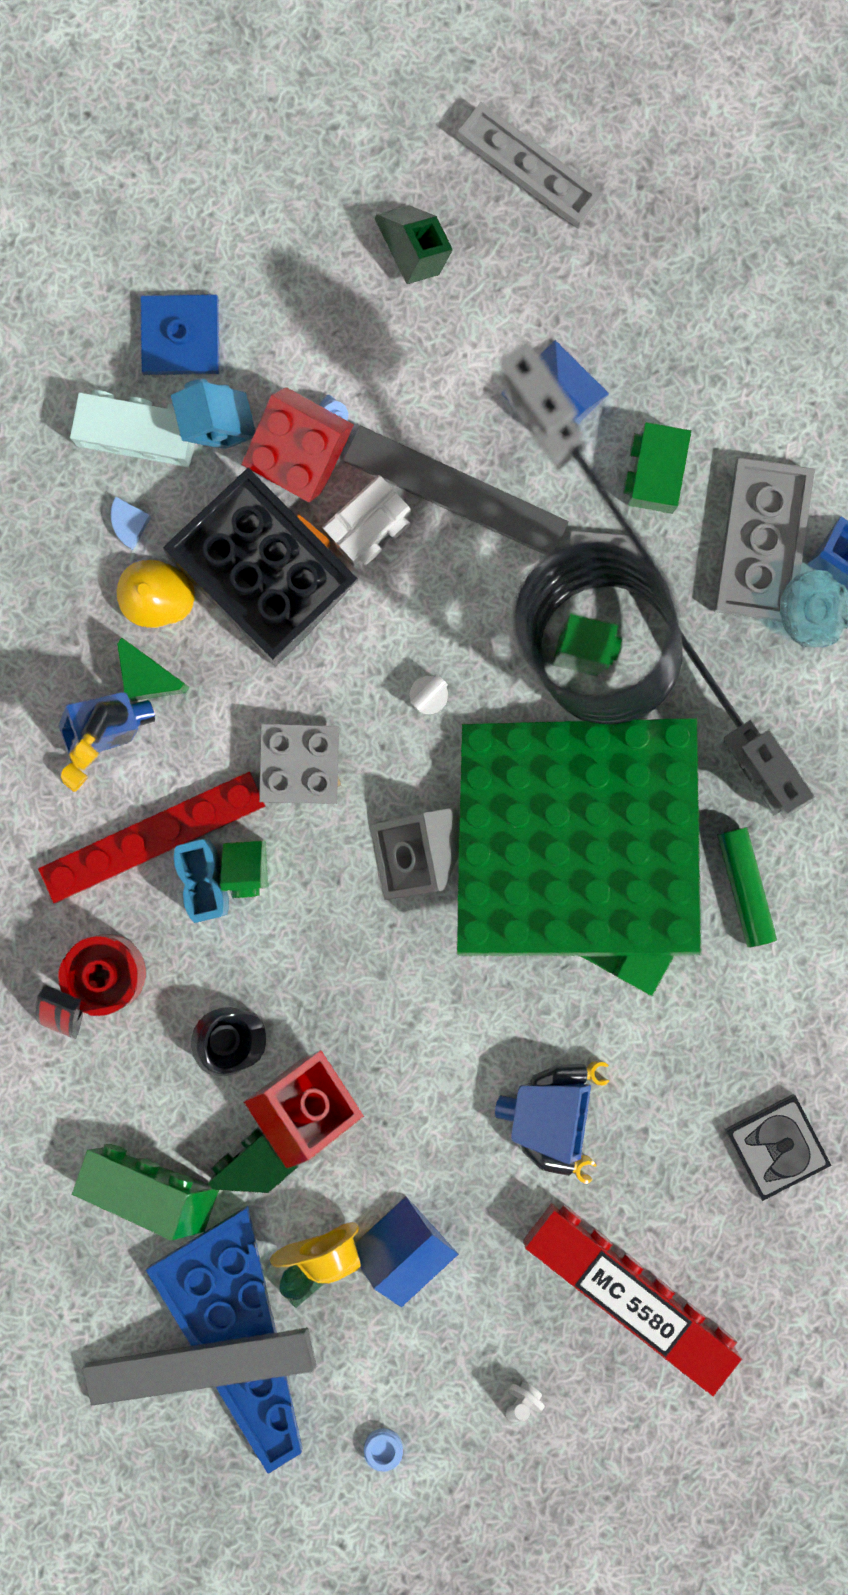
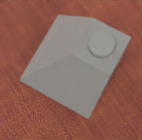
[370,807,460,900]

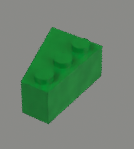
[71,1144,219,1241]

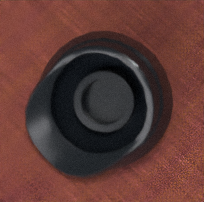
[191,1007,266,1076]

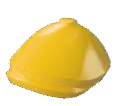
[116,560,195,628]

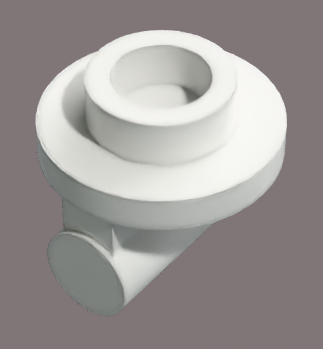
[410,674,448,715]
[506,1382,545,1422]

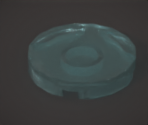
[780,570,848,648]

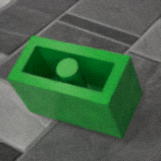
[623,422,692,514]

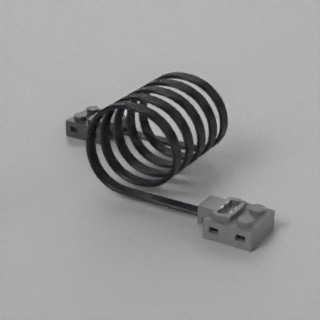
[499,340,815,819]

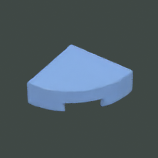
[111,497,151,550]

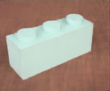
[70,390,195,468]

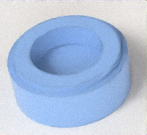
[364,1428,403,1472]

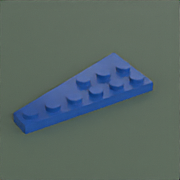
[146,1205,303,1474]

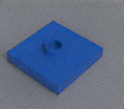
[141,295,220,375]

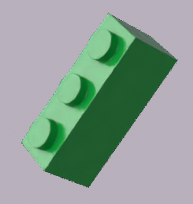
[552,613,623,677]

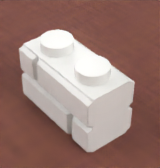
[321,475,411,567]

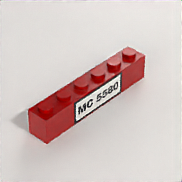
[523,1203,742,1397]

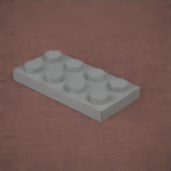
[714,457,815,623]

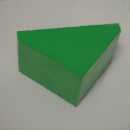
[117,638,190,701]

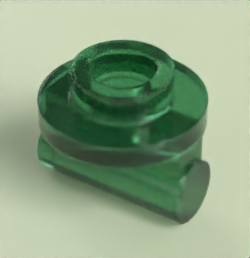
[279,1265,325,1308]

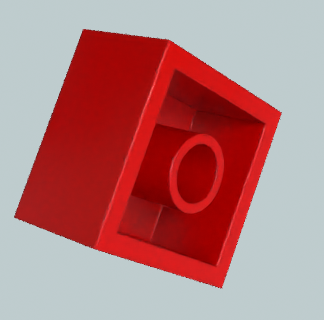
[241,387,354,502]
[244,1050,364,1168]

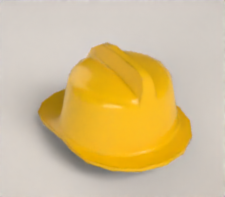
[269,1222,360,1284]

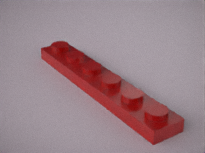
[38,771,267,904]

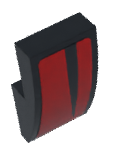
[36,984,83,1039]

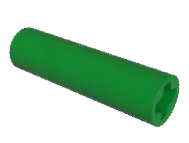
[717,827,777,948]

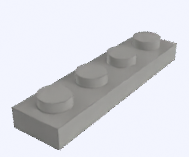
[457,102,603,229]

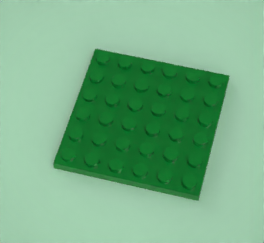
[457,718,701,956]

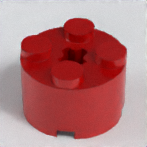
[58,934,146,1016]

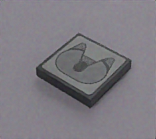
[725,1094,832,1201]

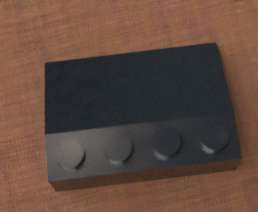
[163,467,358,667]

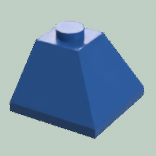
[501,340,609,424]

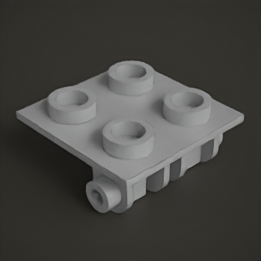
[259,724,339,804]

